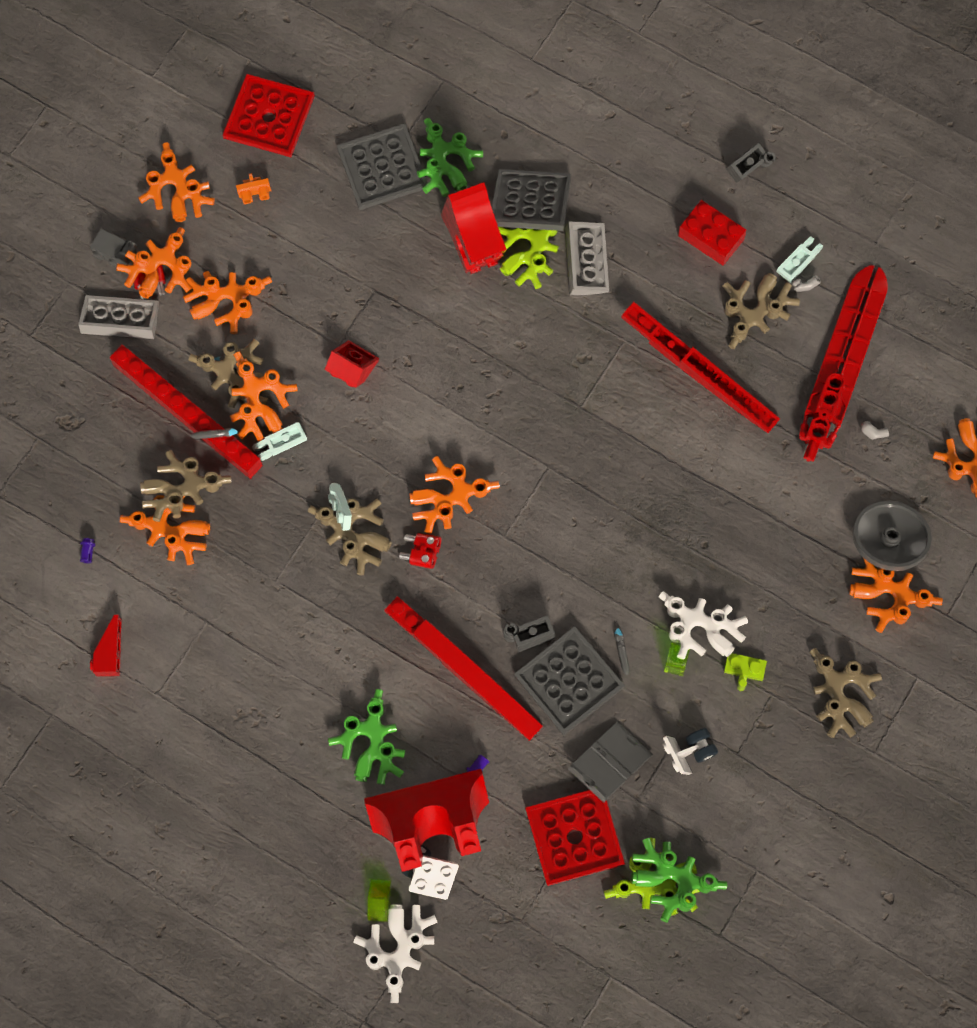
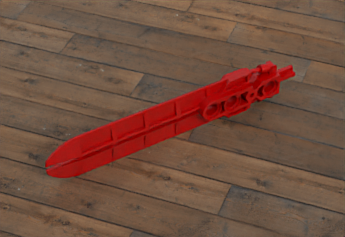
[799,265,888,462]

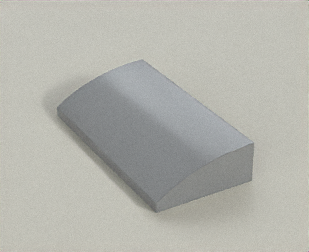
[565,221,609,295]
[78,295,159,339]

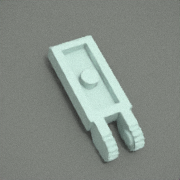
[776,236,823,283]
[252,422,307,461]
[328,483,352,531]

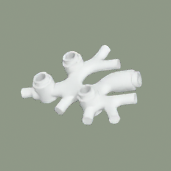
[659,591,748,659]
[354,905,437,1003]

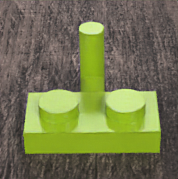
[724,653,767,691]

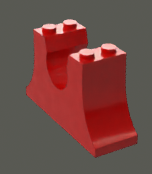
[441,182,507,274]
[364,769,489,872]

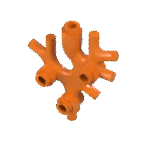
[138,142,215,222]
[116,227,192,298]
[183,271,272,334]
[230,351,297,442]
[933,418,977,497]
[409,456,500,534]
[120,495,210,565]
[849,558,943,633]

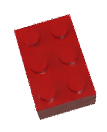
[678,200,747,266]

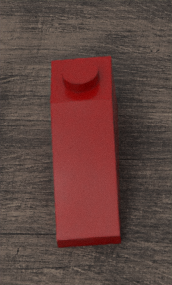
[90,614,122,676]

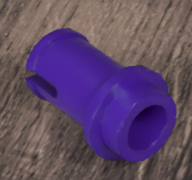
[80,538,96,563]
[466,755,489,772]

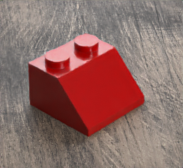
[324,340,380,388]

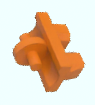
[236,173,271,204]

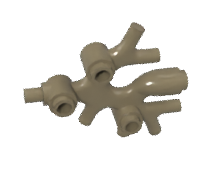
[722,273,800,349]
[189,339,274,414]
[140,450,231,522]
[308,498,392,575]
[810,648,882,738]

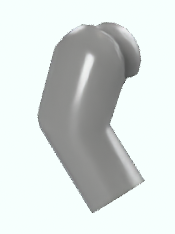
[792,275,821,292]
[861,421,889,440]

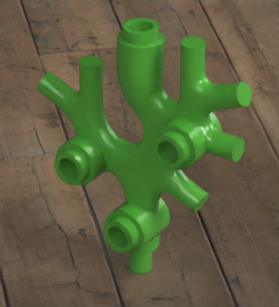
[417,118,483,197]
[328,689,405,785]
[631,838,727,923]

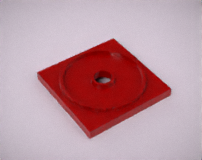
[223,74,315,157]
[525,790,625,886]

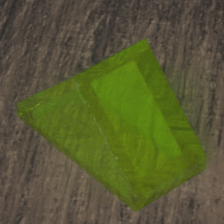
[664,642,690,677]
[368,879,391,922]

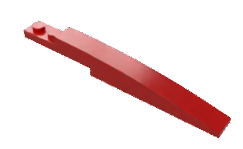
[621,302,780,433]
[384,596,543,741]

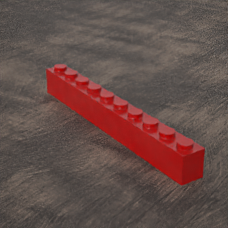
[109,345,263,479]

